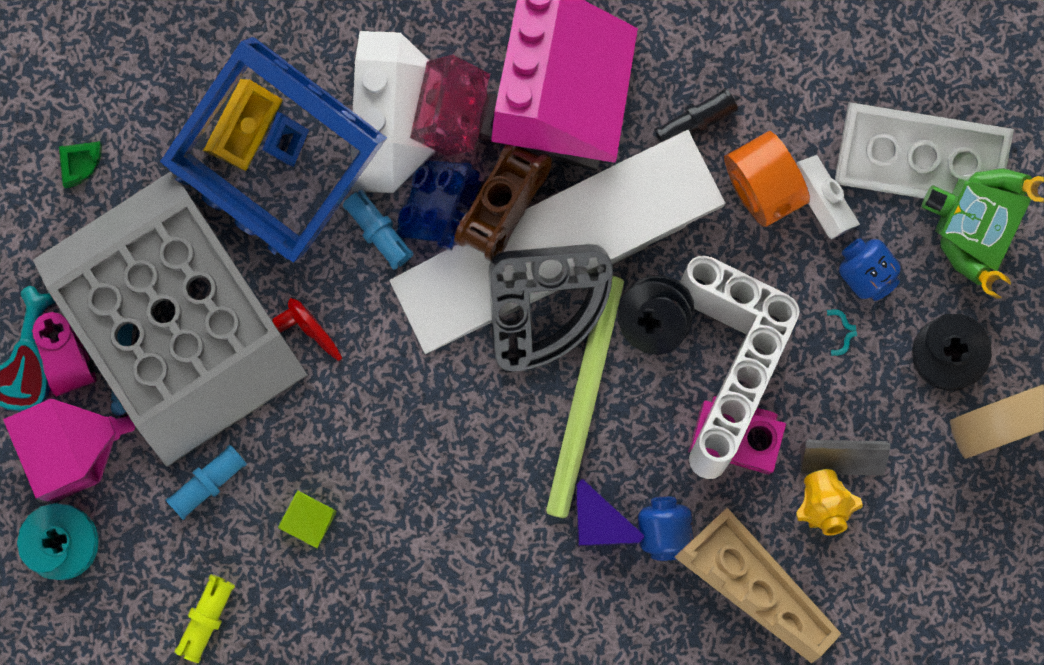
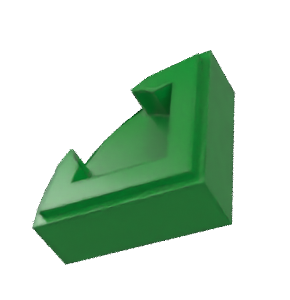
[59,141,102,189]

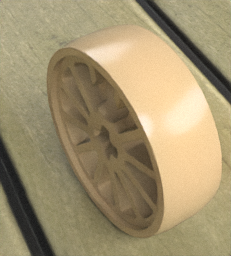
[950,385,1044,459]

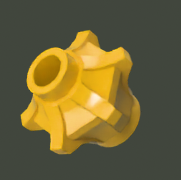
[796,469,863,536]

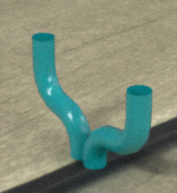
[826,309,857,356]

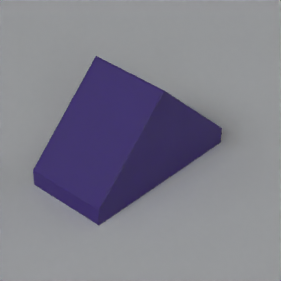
[575,479,645,547]

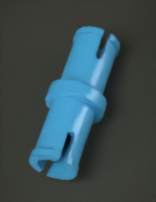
[342,190,414,270]
[165,444,247,520]

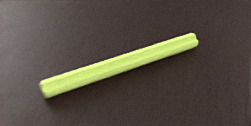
[546,276,624,518]

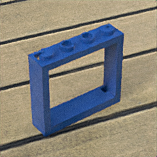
[160,37,387,263]

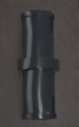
[654,88,739,142]

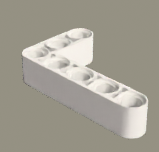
[680,256,799,479]

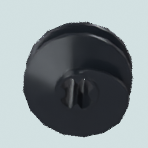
[618,275,694,355]
[911,314,992,391]

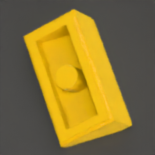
[203,79,283,171]

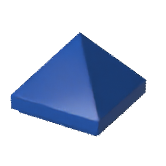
[262,112,309,167]

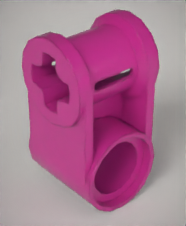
[32,312,97,397]

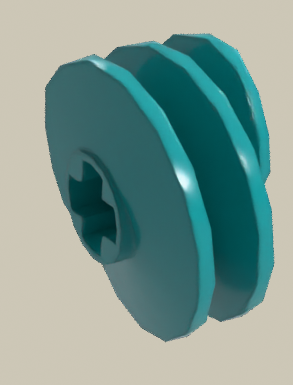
[17,503,99,580]

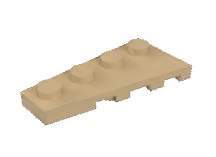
[675,508,841,663]

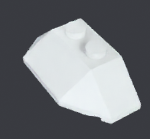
[351,31,439,193]

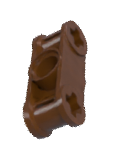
[454,144,552,262]

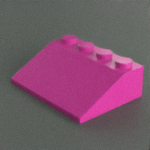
[491,0,638,163]

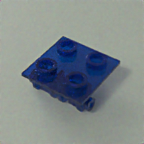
[396,160,481,251]

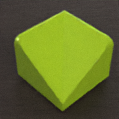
[278,490,337,549]

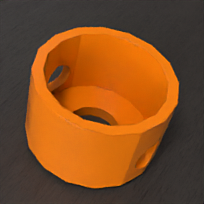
[724,131,810,227]

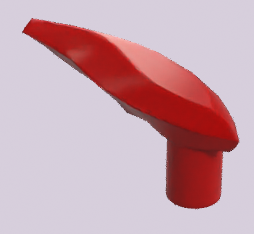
[272,298,342,361]

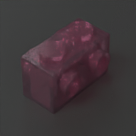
[410,54,490,156]

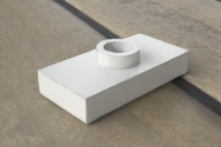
[796,155,860,239]

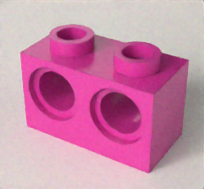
[688,396,786,475]

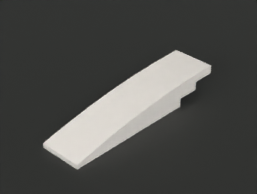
[389,130,726,354]

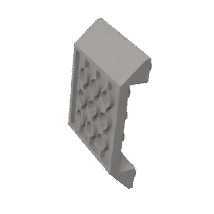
[33,172,308,467]

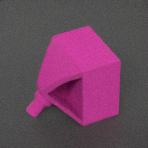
[3,399,135,503]

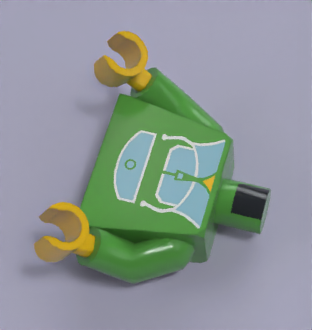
[922,168,1044,299]

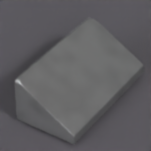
[800,440,890,476]

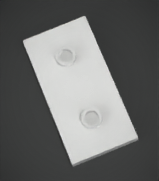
[835,102,1014,199]

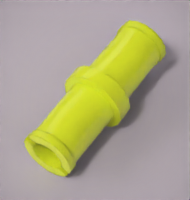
[174,574,235,663]

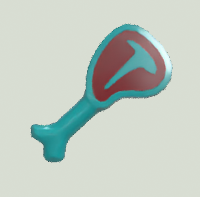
[0,286,56,412]

